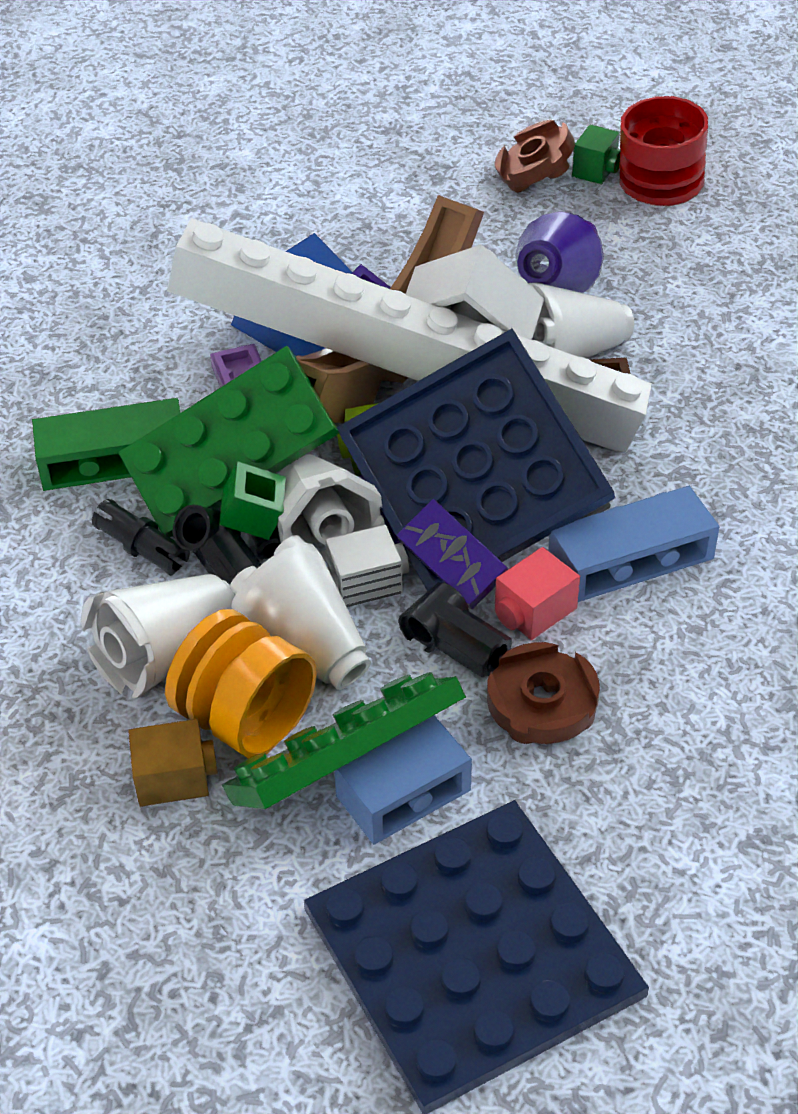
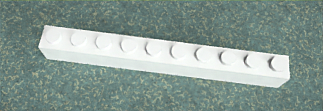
[167,218,652,452]

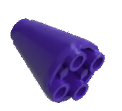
[515,211,604,293]

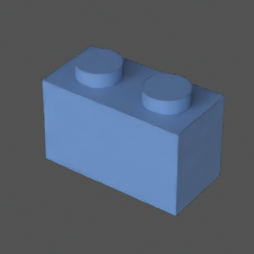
[334,715,472,845]

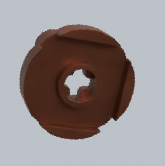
[495,120,575,193]
[487,642,600,744]

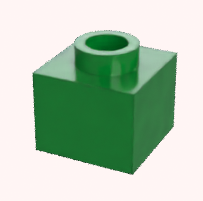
[572,124,621,185]
[219,461,286,540]

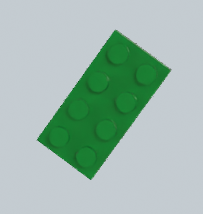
[118,346,340,537]
[222,672,466,809]

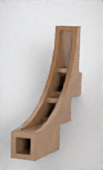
[295,195,484,423]

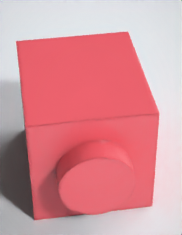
[495,547,580,640]

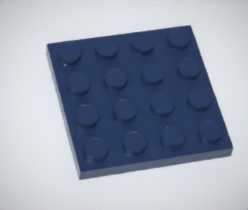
[337,328,615,591]
[304,800,649,1114]

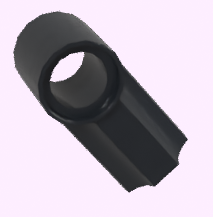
[173,504,262,595]
[398,582,512,678]

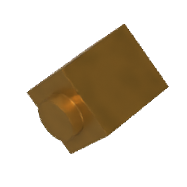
[128,719,218,807]

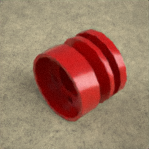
[619,96,708,206]

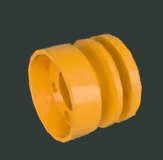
[164,609,317,759]

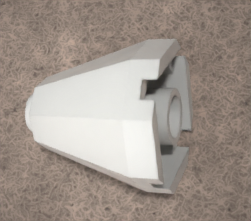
[278,454,385,562]

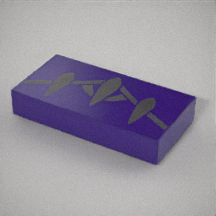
[396,499,508,609]

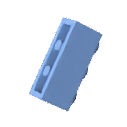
[548,485,720,602]

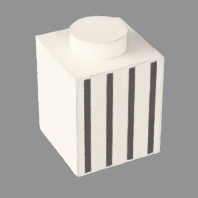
[326,525,409,607]

